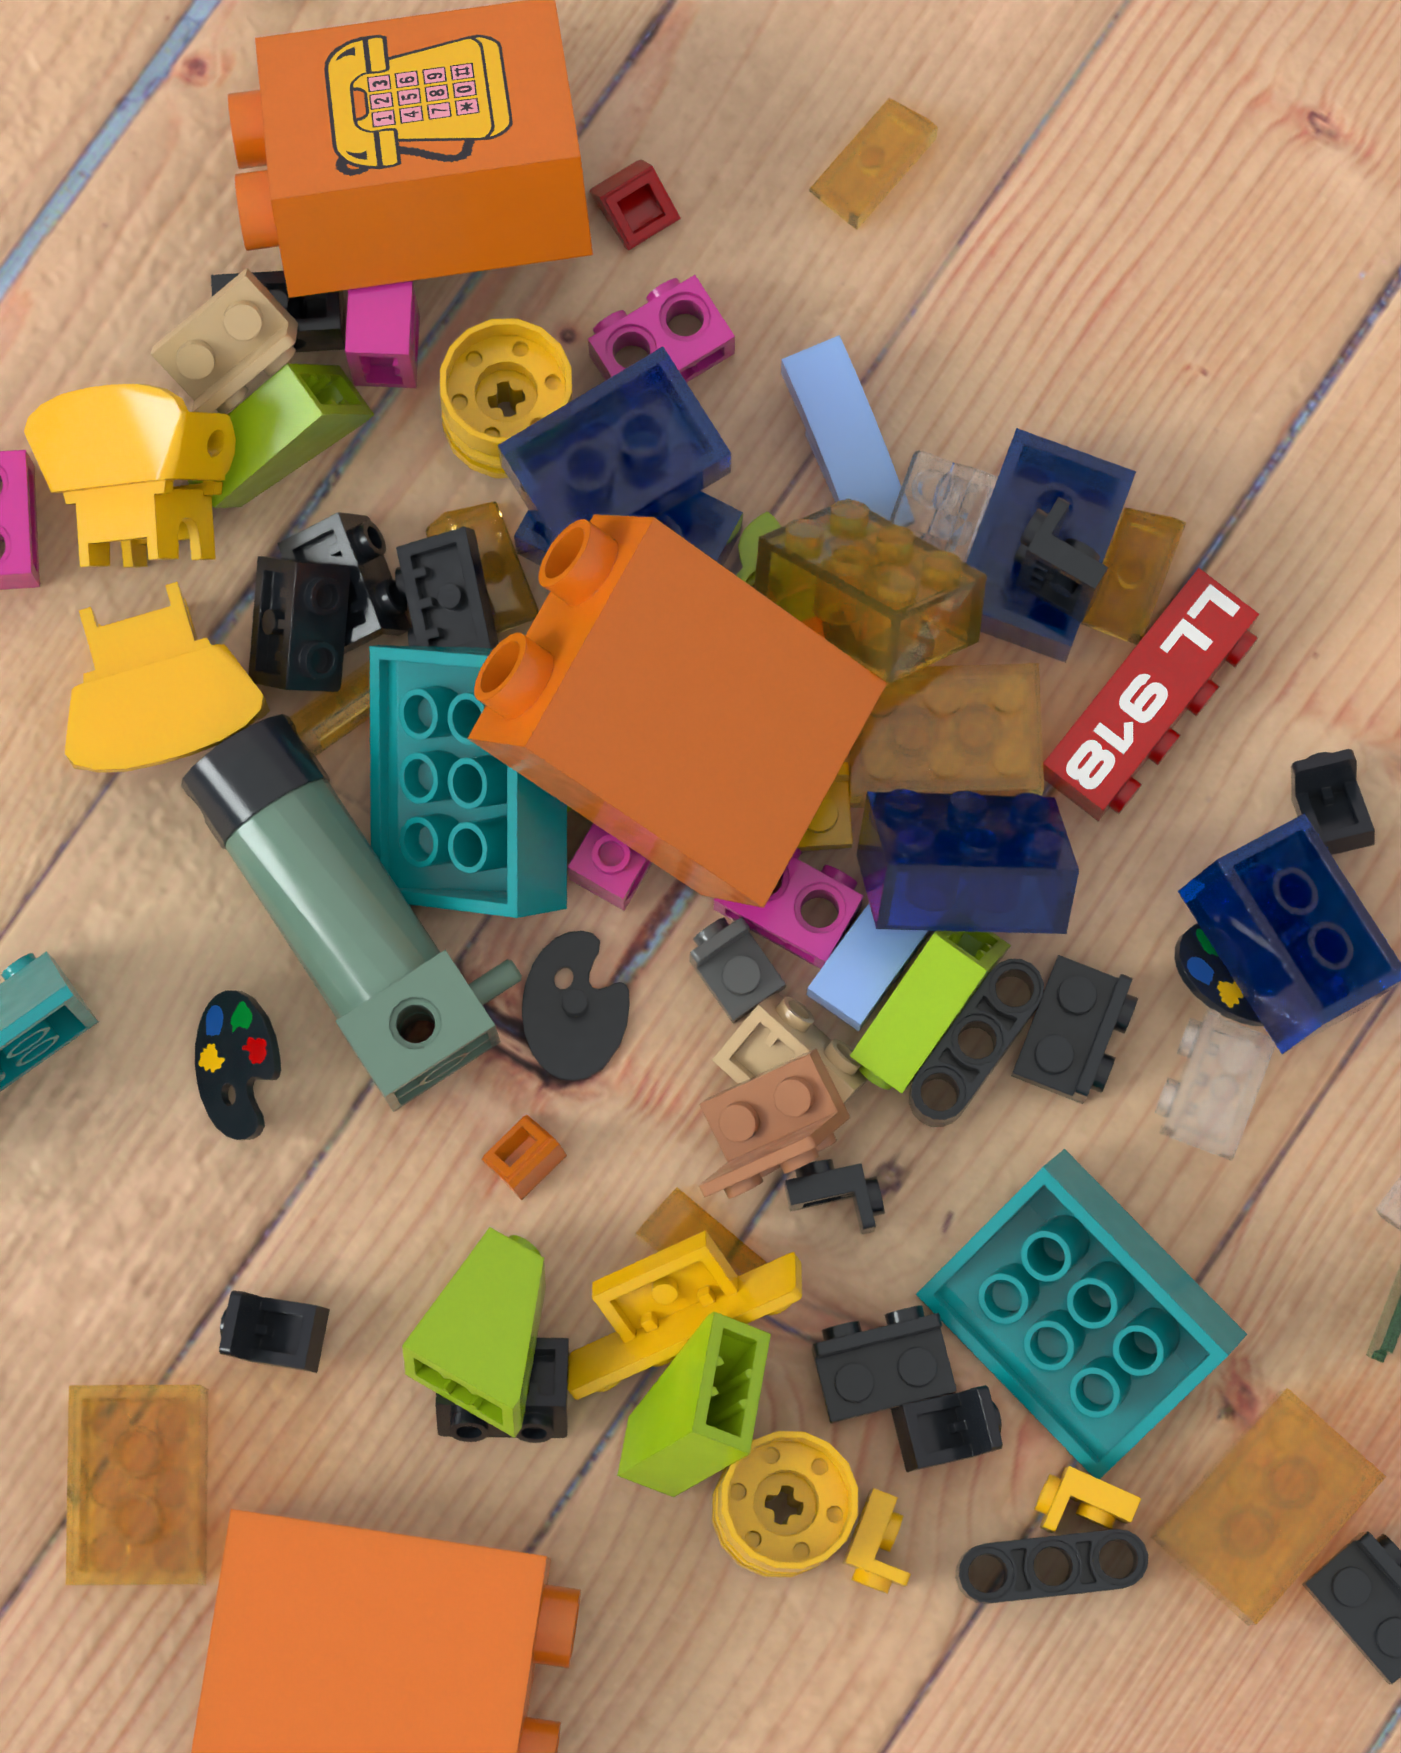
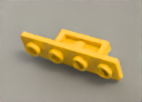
[567,1230,802,1400]

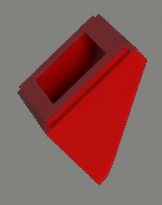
[589,159,681,251]

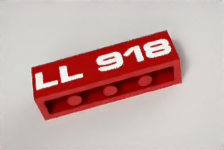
[1038,568,1259,821]

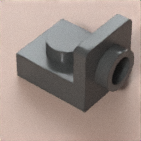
[690,917,786,1024]

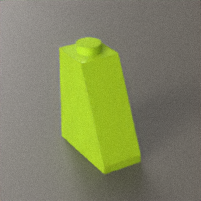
[188,363,374,508]
[850,909,1011,1093]
[402,1227,546,1438]
[617,1311,771,1497]

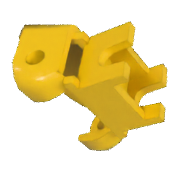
[24,384,236,568]
[64,582,270,773]

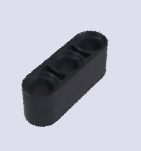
[909,959,1044,1127]
[955,1529,1148,1604]

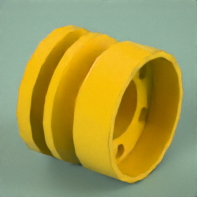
[440,318,572,478]
[711,1431,858,1578]

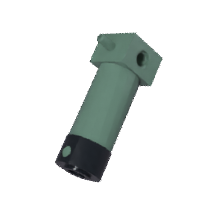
[181,714,522,1112]

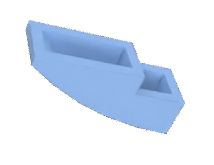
[781,335,913,547]
[806,843,967,1031]

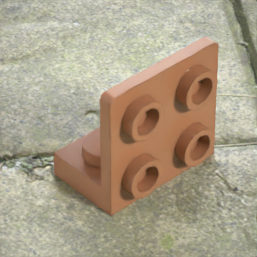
[699,1048,851,1199]

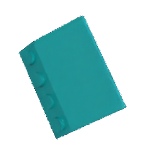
[369,645,567,918]
[0,951,98,1092]
[916,1149,1248,1479]

